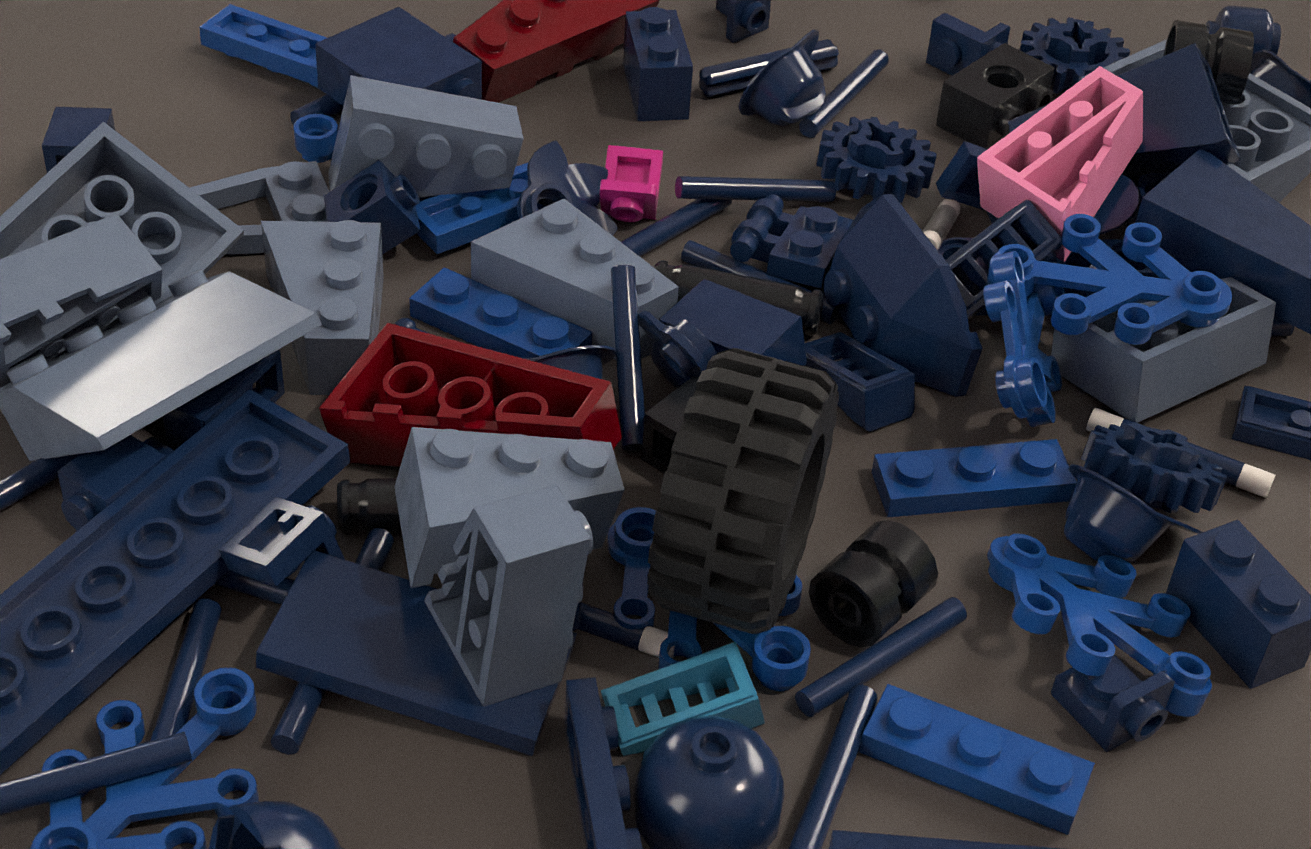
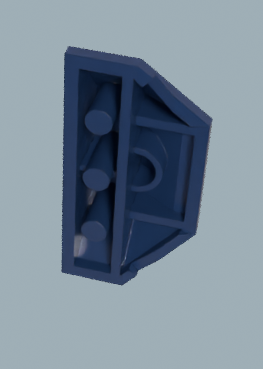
[823,194,983,397]

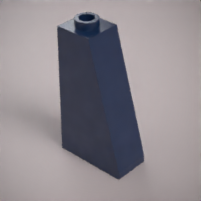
[1008,43,1241,177]
[1136,149,1311,334]

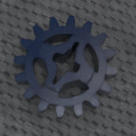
[1019,17,1130,94]
[816,117,937,203]
[1081,422,1227,514]

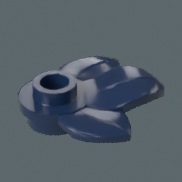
[517,140,618,236]
[638,311,717,388]

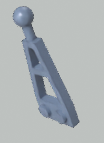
[190,161,329,254]

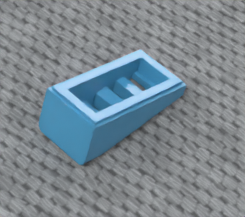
[601,642,765,756]

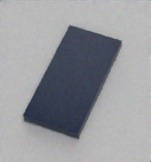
[256,550,577,756]

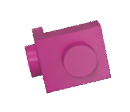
[600,145,663,222]

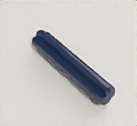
[698,39,839,97]

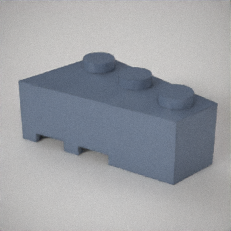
[328,75,523,198]
[471,199,679,360]
[0,213,163,387]
[261,220,384,395]
[1052,277,1276,423]
[394,427,624,588]
[424,484,593,707]

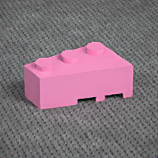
[977,66,1143,262]

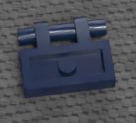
[730,194,853,289]

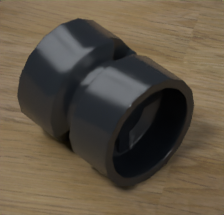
[1163,20,1254,101]
[809,520,938,648]

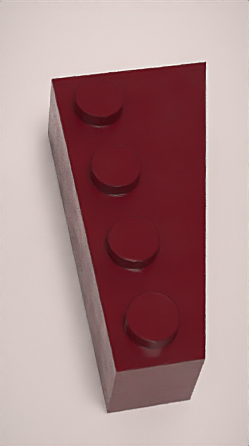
[453,0,660,103]
[319,323,622,467]

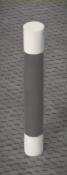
[923,199,960,250]

